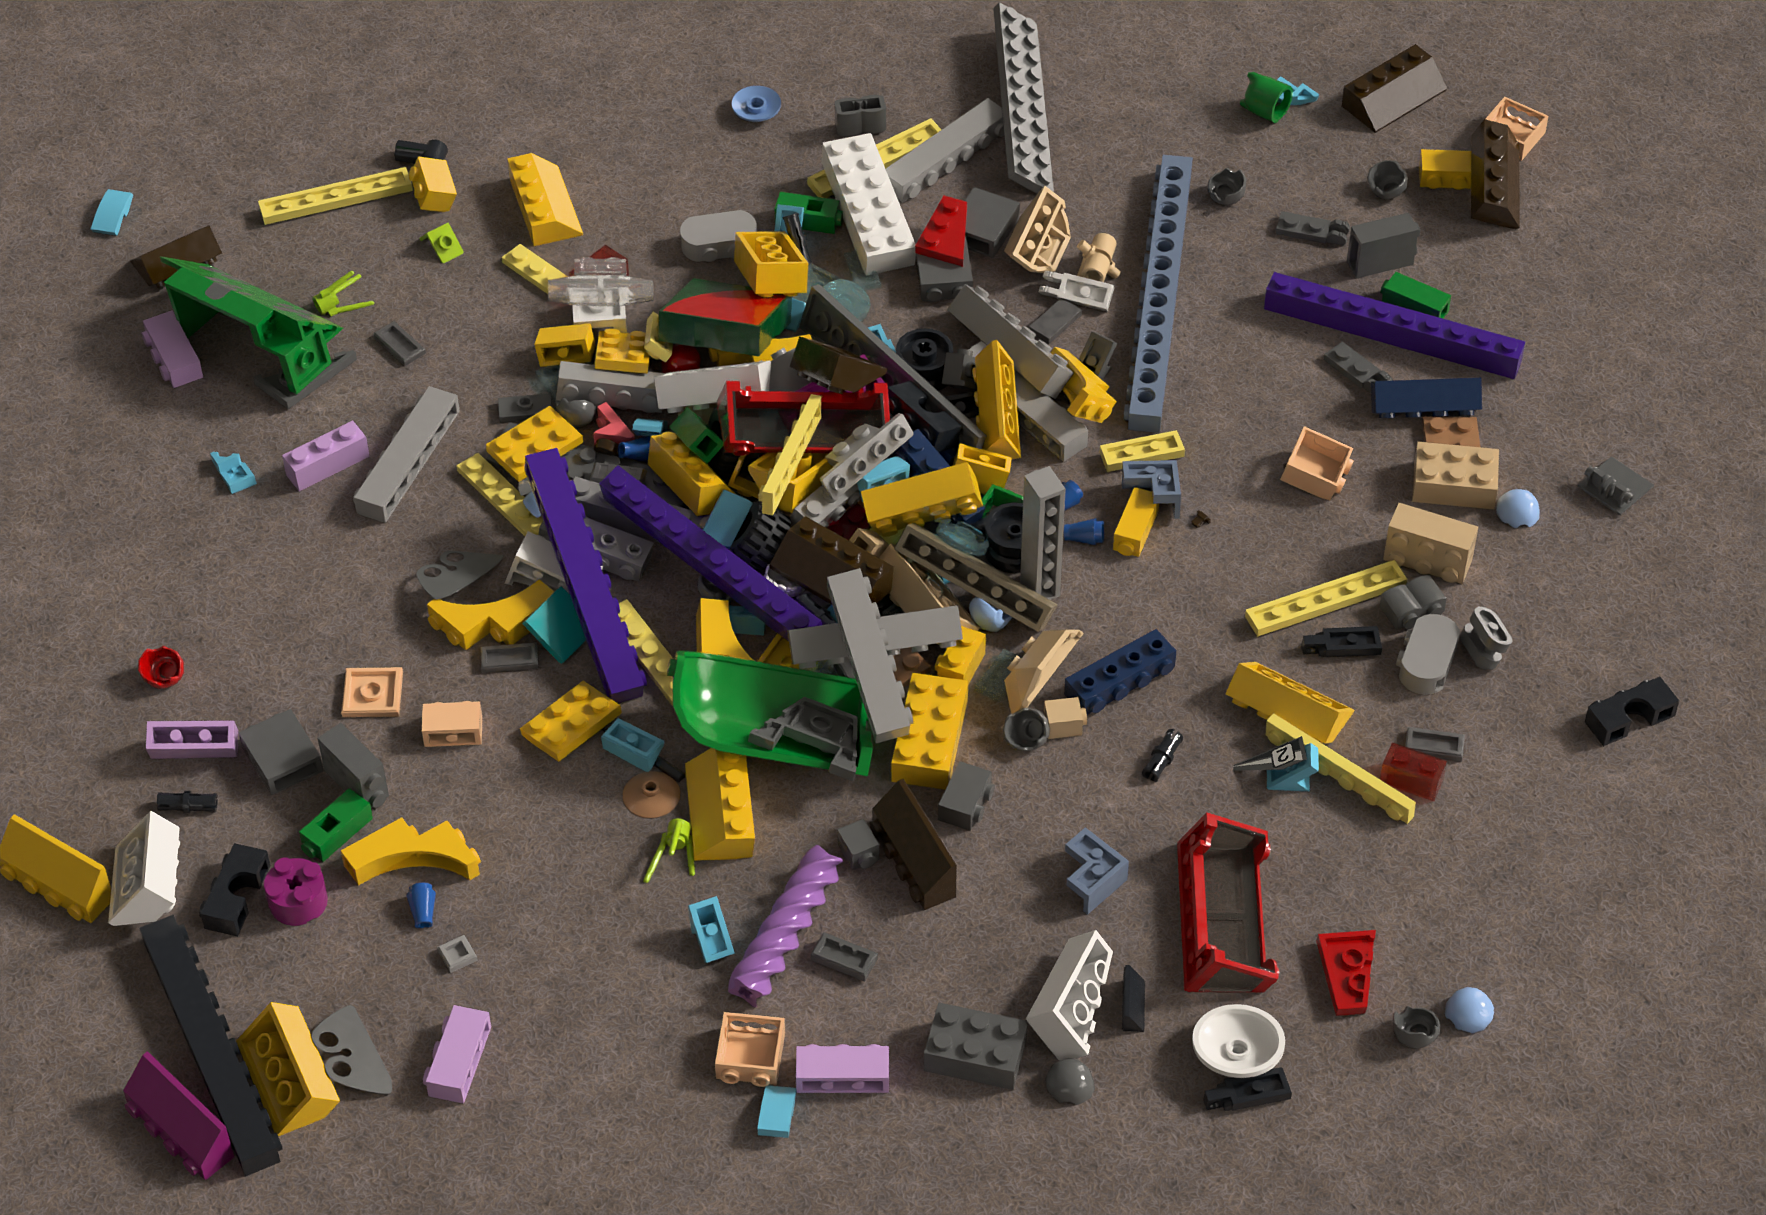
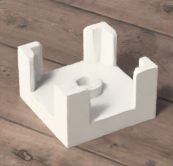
[571,281,627,333]

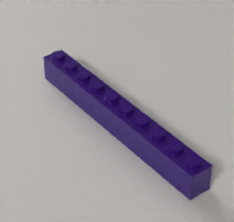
[1264,272,1525,379]
[524,448,647,704]
[599,465,822,642]

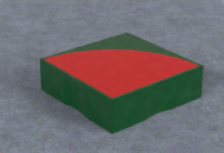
[658,278,792,356]

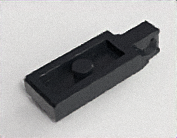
[1301,626,1382,657]
[1203,1067,1292,1111]

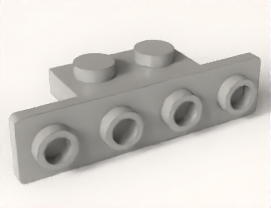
[820,413,914,500]

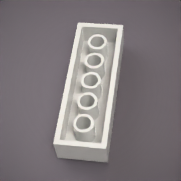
[821,133,916,276]

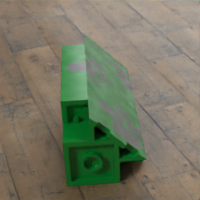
[160,256,343,395]

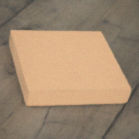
[341,667,403,717]

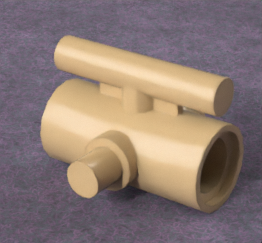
[1077,233,1120,282]

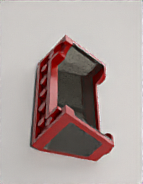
[717,381,890,456]
[1177,812,1279,993]

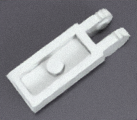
[1038,271,1114,312]

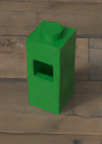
[775,192,843,234]
[1380,272,1451,319]
[669,407,724,463]
[299,788,373,862]

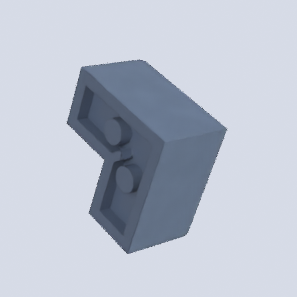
[1121,460,1181,519]
[1065,827,1129,915]

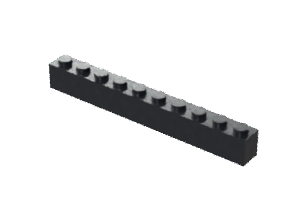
[139,915,283,1177]

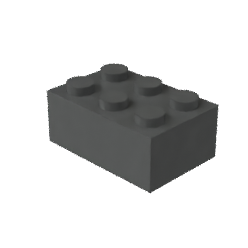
[924,1002,1028,1090]

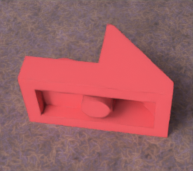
[593,402,635,446]

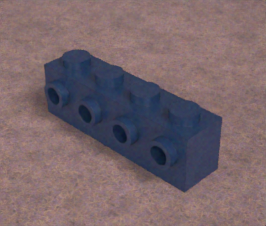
[1371,377,1482,418]
[891,429,985,536]
[1064,629,1177,715]

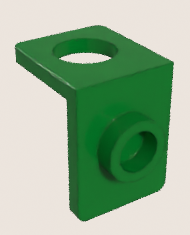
[982,484,1023,517]

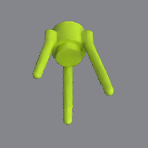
[312,271,374,317]
[643,819,695,883]

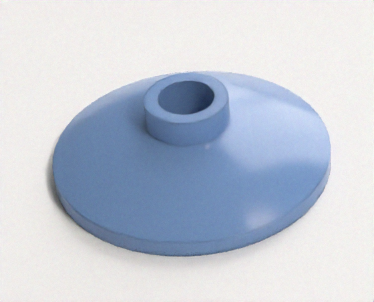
[732,86,781,122]

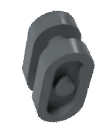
[1459,607,1512,670]

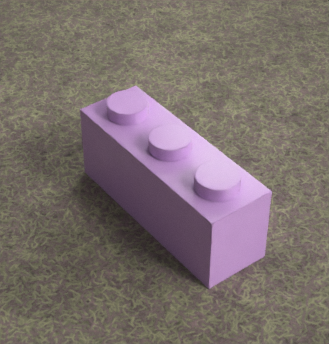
[141,310,203,388]
[282,421,370,491]
[146,721,238,759]
[423,1005,491,1104]
[796,1044,889,1093]

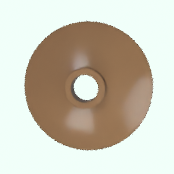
[623,771,680,818]

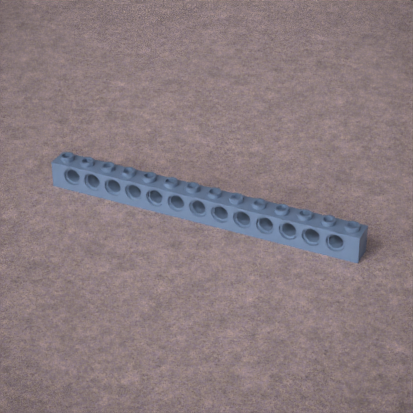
[1124,155,1193,433]

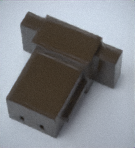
[1191,510,1211,528]

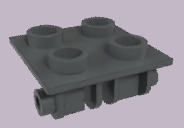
[1577,456,1654,515]

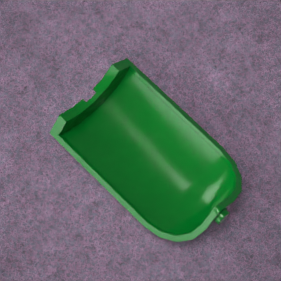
[667,651,873,776]

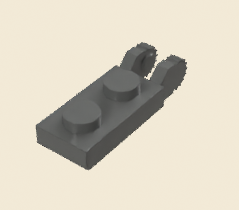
[1276,211,1351,246]
[1324,341,1393,393]

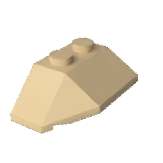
[1004,186,1071,273]
[1004,630,1084,714]

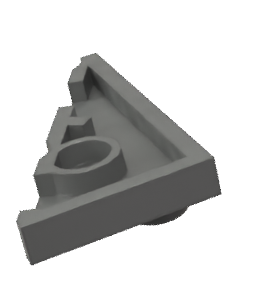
[253,350,357,409]

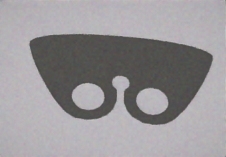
[416,550,504,599]
[312,1005,392,1094]

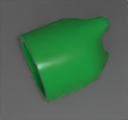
[1240,72,1293,123]

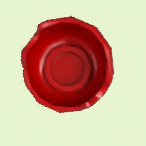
[661,344,701,374]
[138,646,184,689]

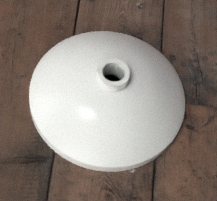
[1193,1004,1285,1078]

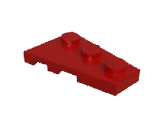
[915,195,967,267]
[1316,930,1376,1016]

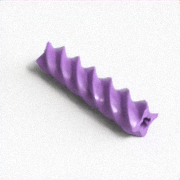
[728,845,843,1007]

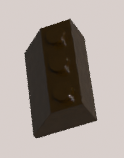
[130,225,222,288]

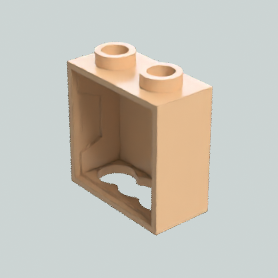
[1486,97,1548,161]
[1280,426,1354,500]
[715,1012,785,1087]

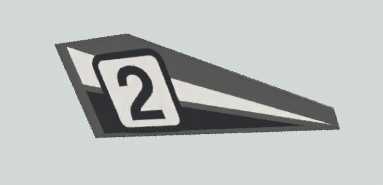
[1233,736,1307,771]

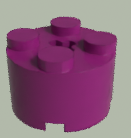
[264,858,328,926]

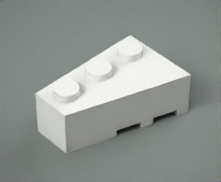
[504,531,603,593]

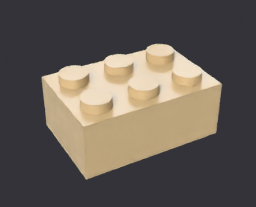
[1412,442,1499,510]
[1383,503,1478,584]

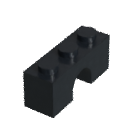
[881,381,963,452]
[1585,677,1680,747]
[199,843,271,937]

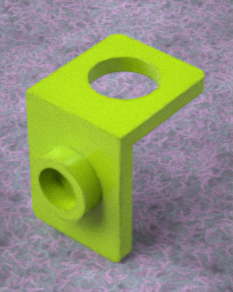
[419,223,464,263]

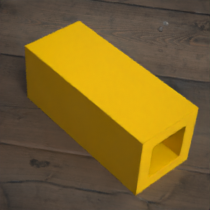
[1113,487,1159,557]

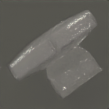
[548,257,653,306]

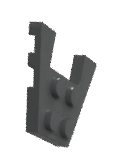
[748,697,858,782]

